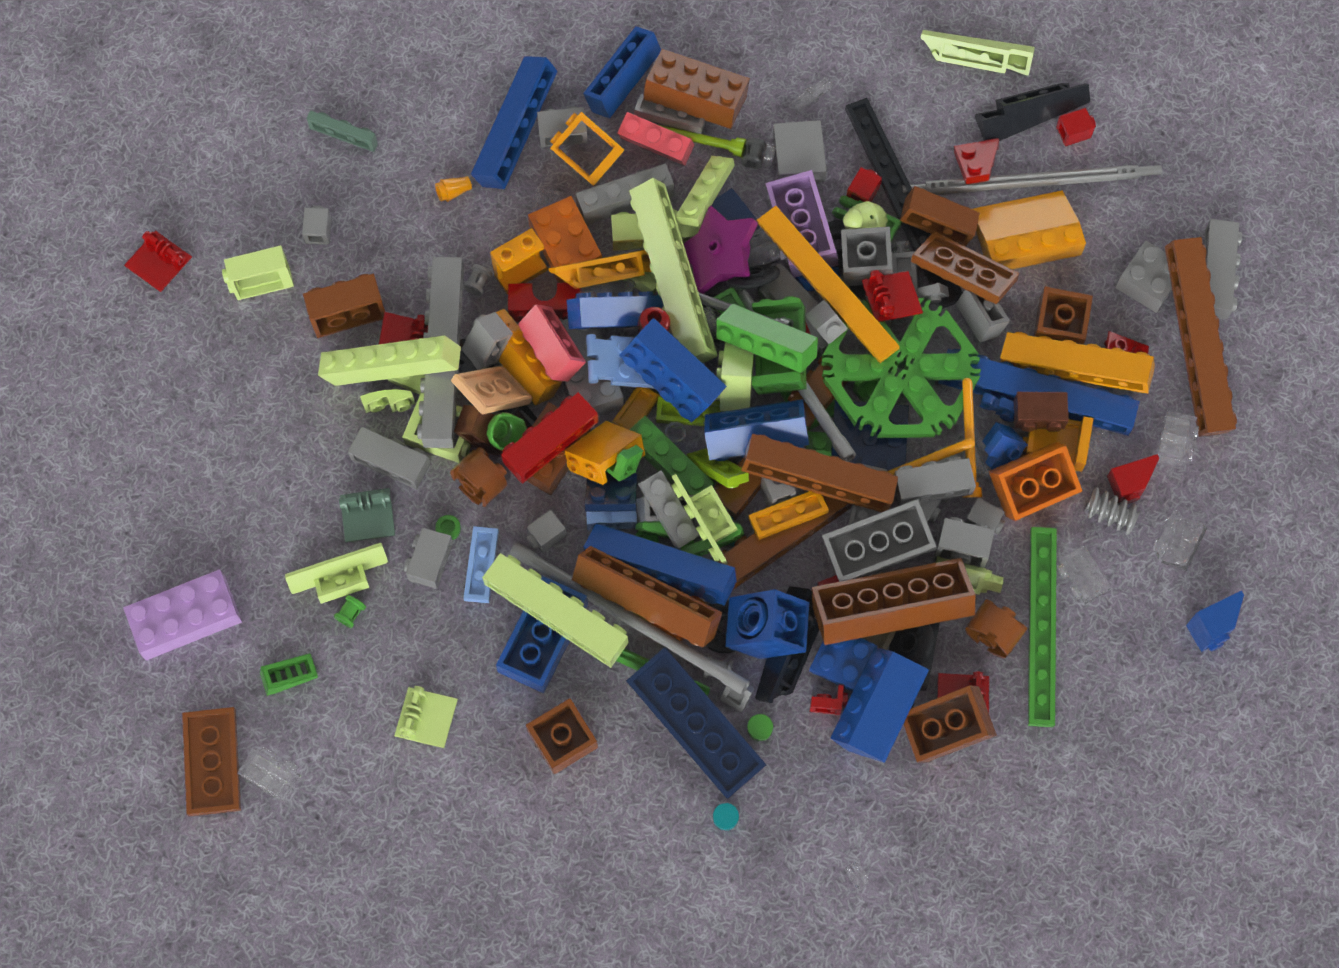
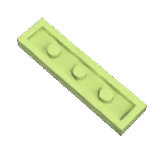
[675,156,735,227]

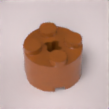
[450,447,507,507]
[965,599,1027,658]

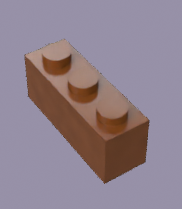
[900,186,980,247]

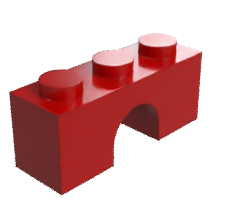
[508,283,582,322]

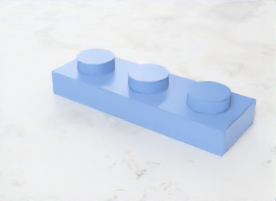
[463,526,499,603]

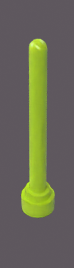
[659,125,746,157]

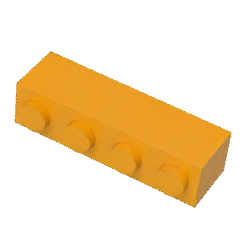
[496,309,562,405]

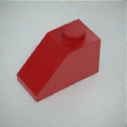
[1107,454,1159,504]

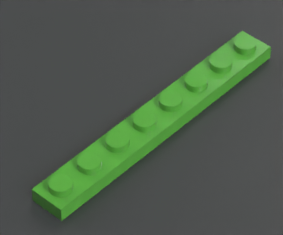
[1028,527,1057,727]

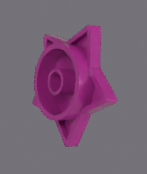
[684,206,758,294]

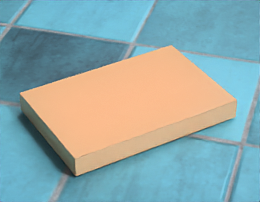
[451,366,533,414]

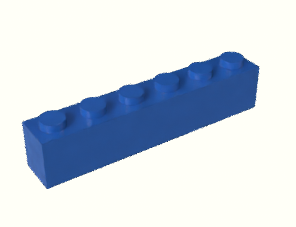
[471,56,558,189]
[583,523,737,606]

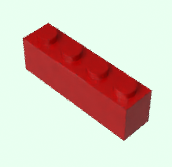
[501,392,599,484]

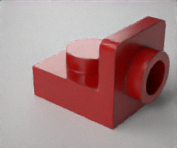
[809,684,848,715]

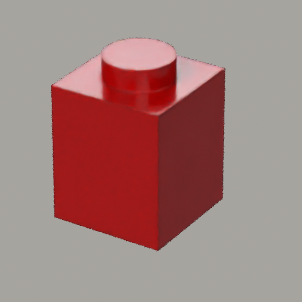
[1056,108,1096,147]
[846,167,882,202]

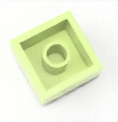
[716,342,754,411]

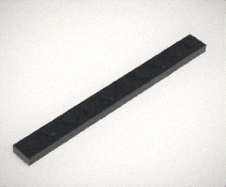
[845,98,963,309]

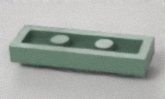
[307,110,378,152]

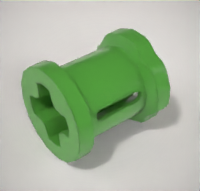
[333,595,366,628]

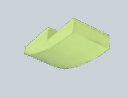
[360,389,416,413]

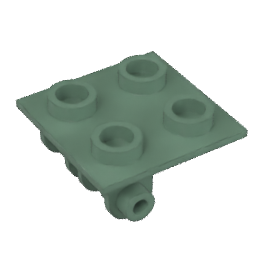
[339,488,395,543]

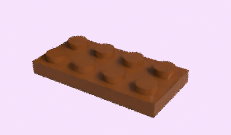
[911,231,1020,304]
[182,707,241,817]

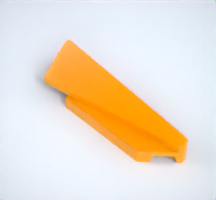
[548,249,651,289]

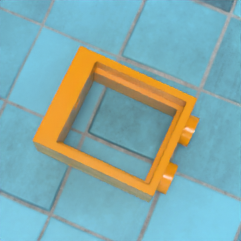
[549,112,624,186]

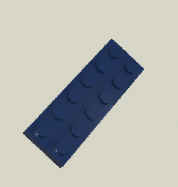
[626,647,767,799]

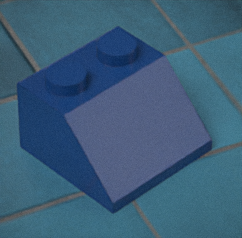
[1186,590,1244,652]

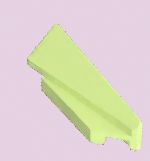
[921,30,1035,76]

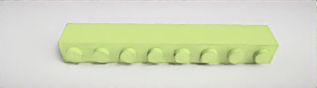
[629,178,718,363]

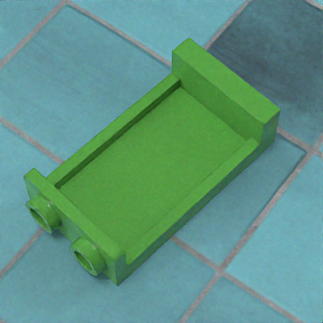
[752,296,807,395]

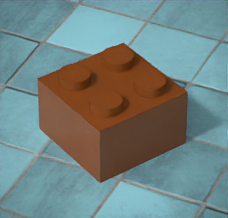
[1033,286,1093,345]
[526,698,598,775]

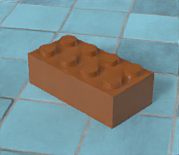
[643,49,750,129]

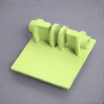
[394,686,458,748]

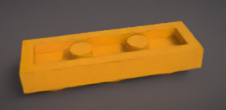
[749,491,829,540]

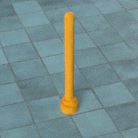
[962,378,982,498]
[887,438,975,475]

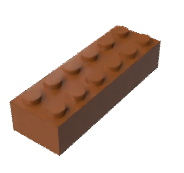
[812,558,976,645]

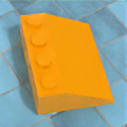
[972,190,1086,269]

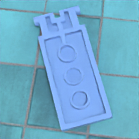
[586,334,705,389]

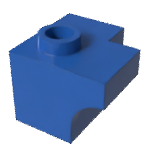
[982,422,1028,469]

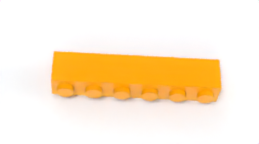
[1000,332,1155,394]

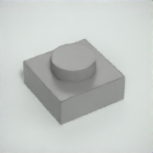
[916,283,949,304]
[720,685,755,712]

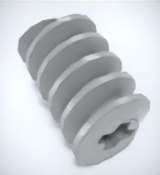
[1084,487,1141,535]

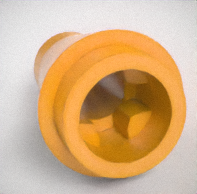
[435,176,472,202]

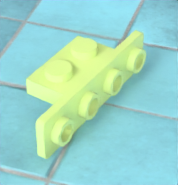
[671,474,738,565]
[285,543,388,604]

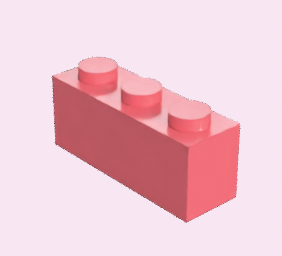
[617,112,695,166]
[518,304,586,382]

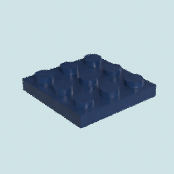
[831,400,909,471]

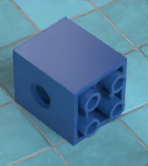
[725,589,809,659]

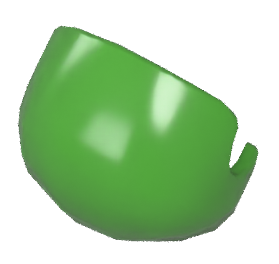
[486,412,527,451]

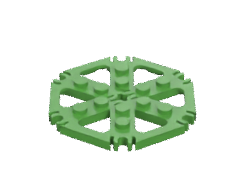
[821,298,981,438]

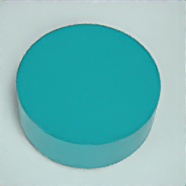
[713,803,739,831]

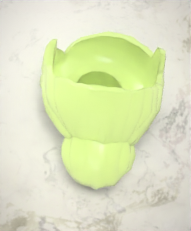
[843,201,888,229]

